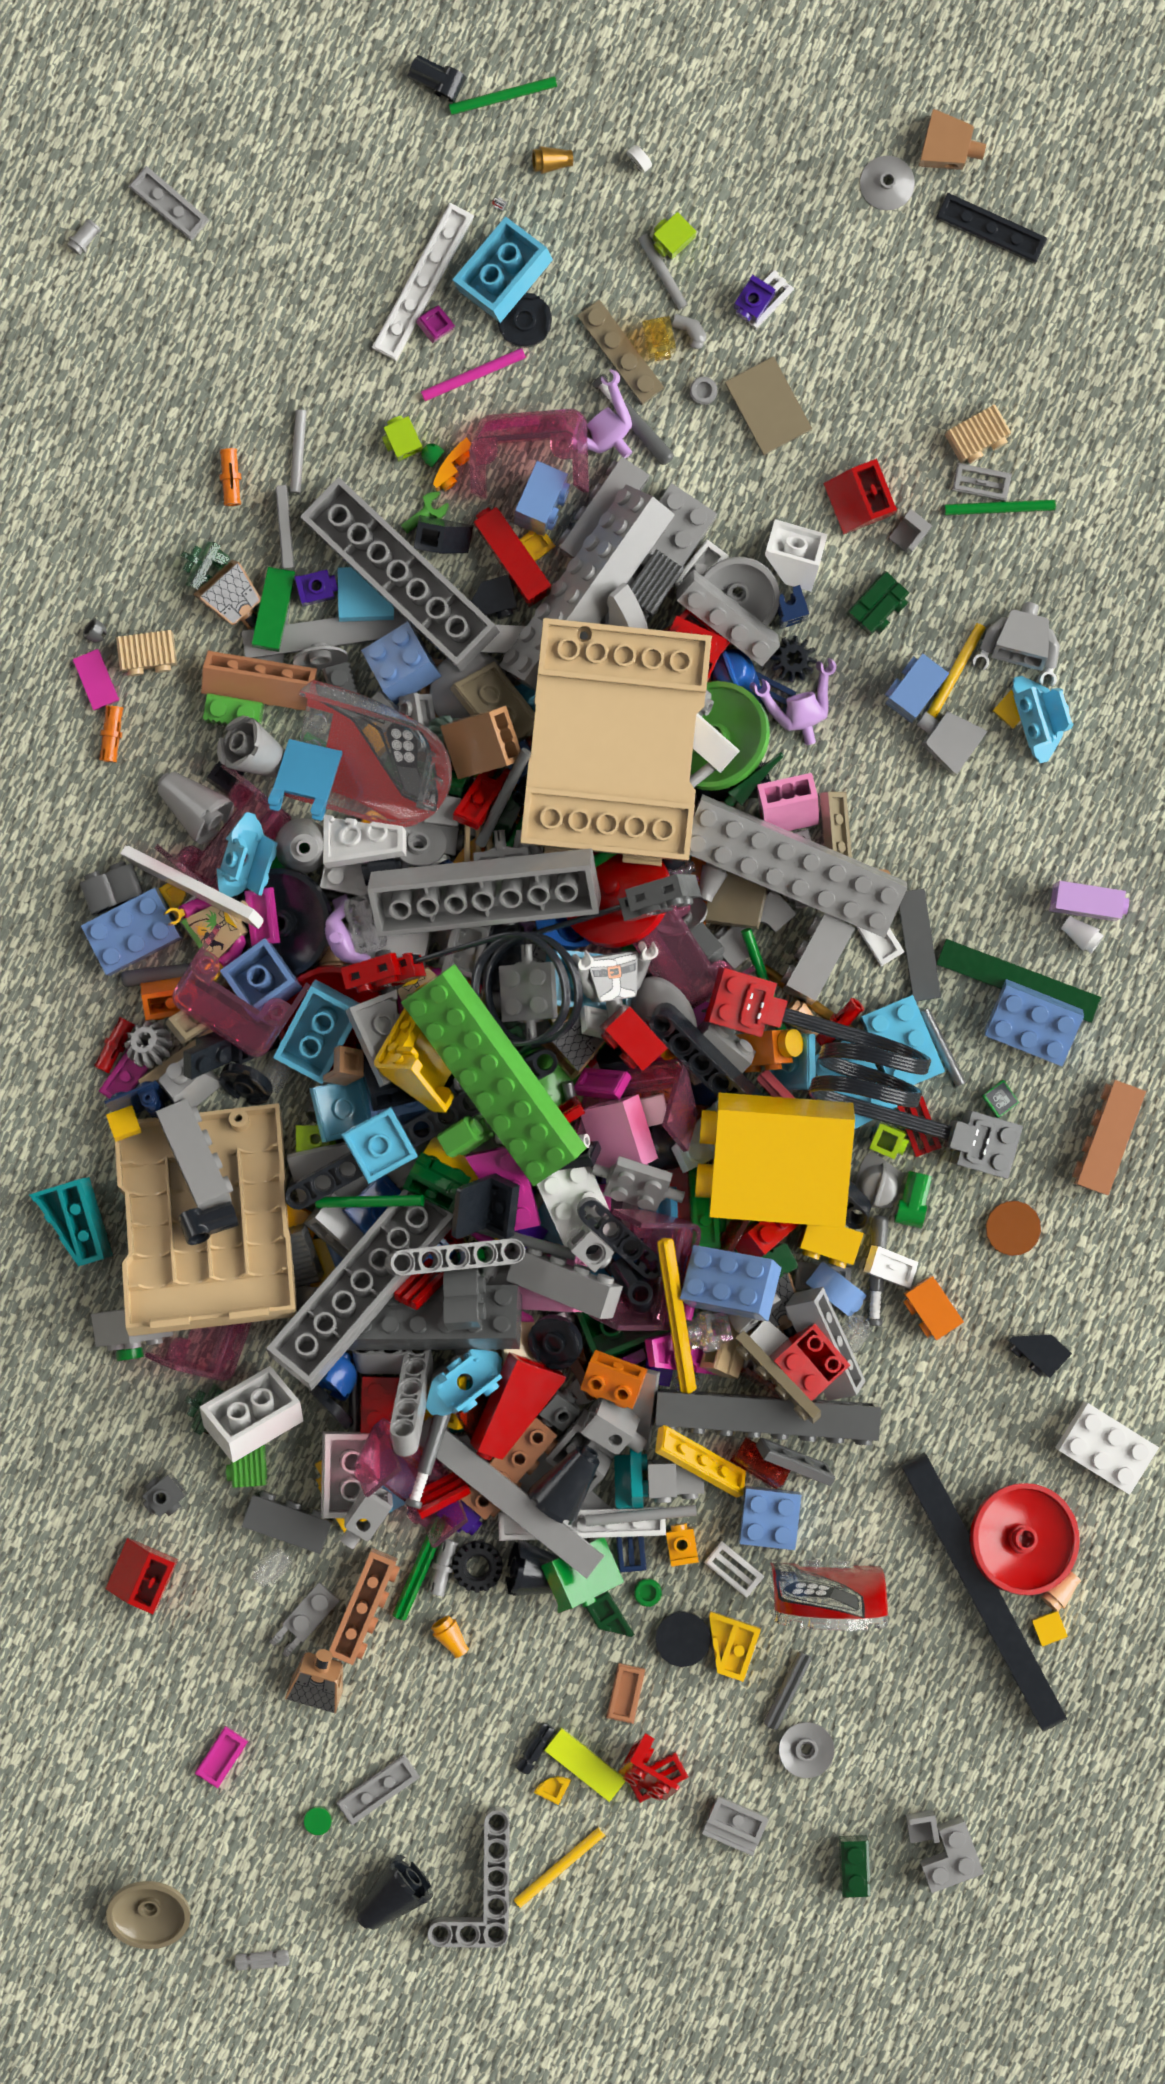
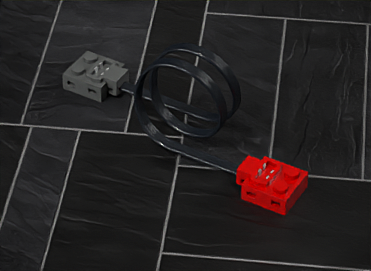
[340,874,701,1046]
[704,967,1023,1179]

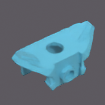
[1012,676,1074,763]
[216,812,278,897]
[426,1349,503,1416]

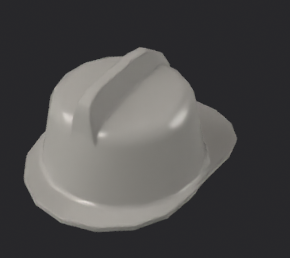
[855,1151,904,1208]

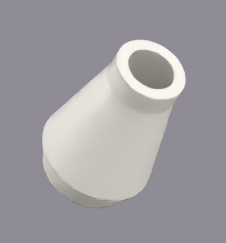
[1061,916,1104,953]

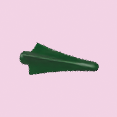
[724,752,784,807]

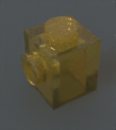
[642,316,676,361]

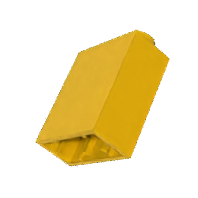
[695,1093,855,1227]

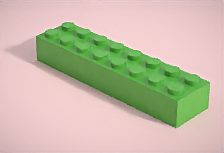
[401,964,587,1186]

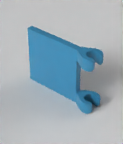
[268,739,343,821]

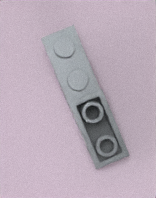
[607,583,648,629]

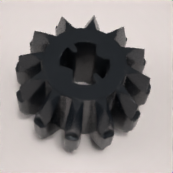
[770,636,817,683]

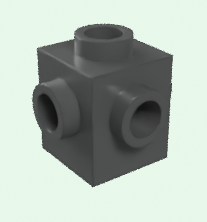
[539,1388,581,1432]
[142,1472,188,1517]

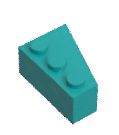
[29,1177,113,1267]

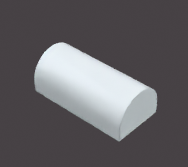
[675,539,729,588]

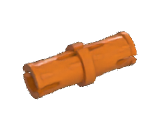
[219,448,242,506]
[99,705,124,763]

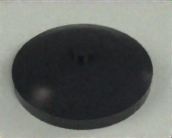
[233,868,332,977]

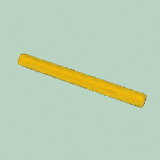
[657,1238,696,1394]

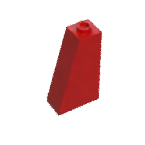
[474,507,552,608]
[470,1352,566,1460]

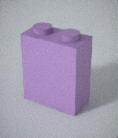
[1049,881,1129,921]

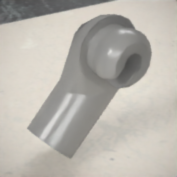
[672,314,706,349]

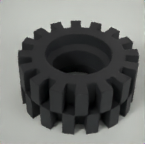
[453,1540,503,1593]

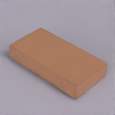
[606,1663,646,1724]

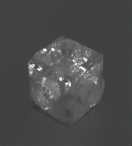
[686,1311,733,1353]

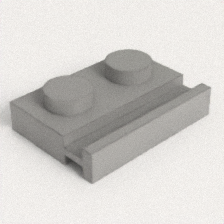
[702,1795,769,1856]

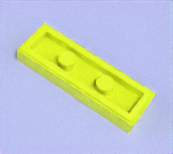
[544,1727,626,1802]

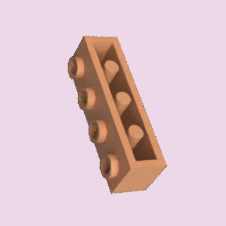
[201,651,317,711]
[1072,1080,1146,1195]
[461,1416,558,1520]
[329,1548,400,1665]

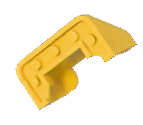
[374,982,454,1112]

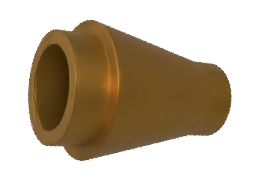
[532,146,573,174]

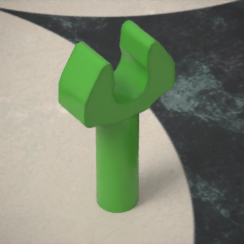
[401,492,449,534]

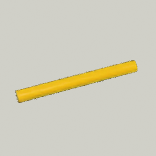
[927,623,986,718]
[514,1827,605,1908]

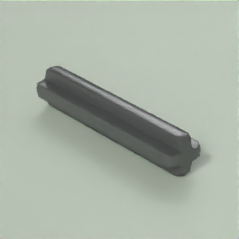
[764,1651,812,1730]

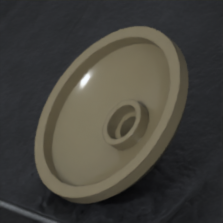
[106,1881,190,1949]

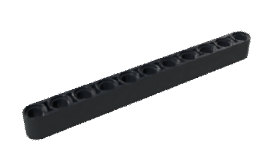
[649,1003,872,1230]
[285,1048,558,1210]
[900,1452,1067,1732]

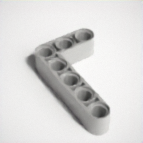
[352,1350,434,1457]
[427,1806,510,1948]

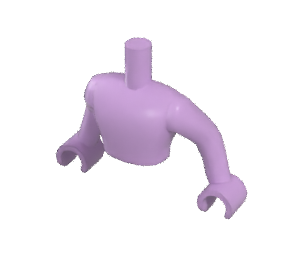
[548,369,632,458]
[750,658,836,745]
[325,894,372,964]

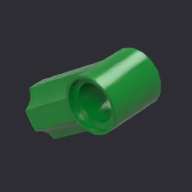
[894,1171,932,1229]

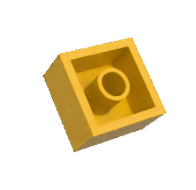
[797,1224,864,1268]

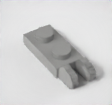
[269,1582,340,1657]

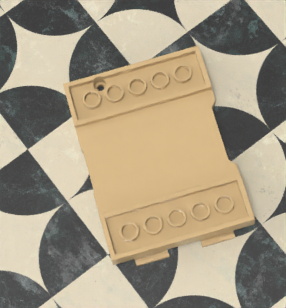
[520,618,712,866]
[115,1103,297,1336]

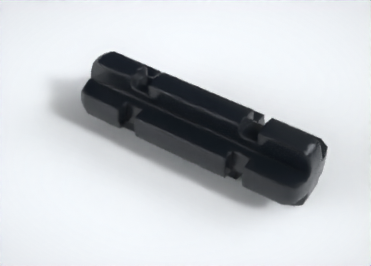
[516,1722,555,1774]

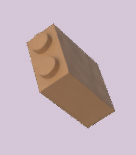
[440,706,521,779]

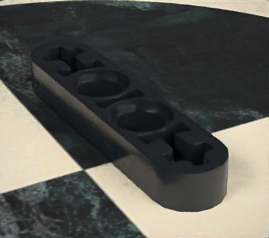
[577,1197,662,1279]

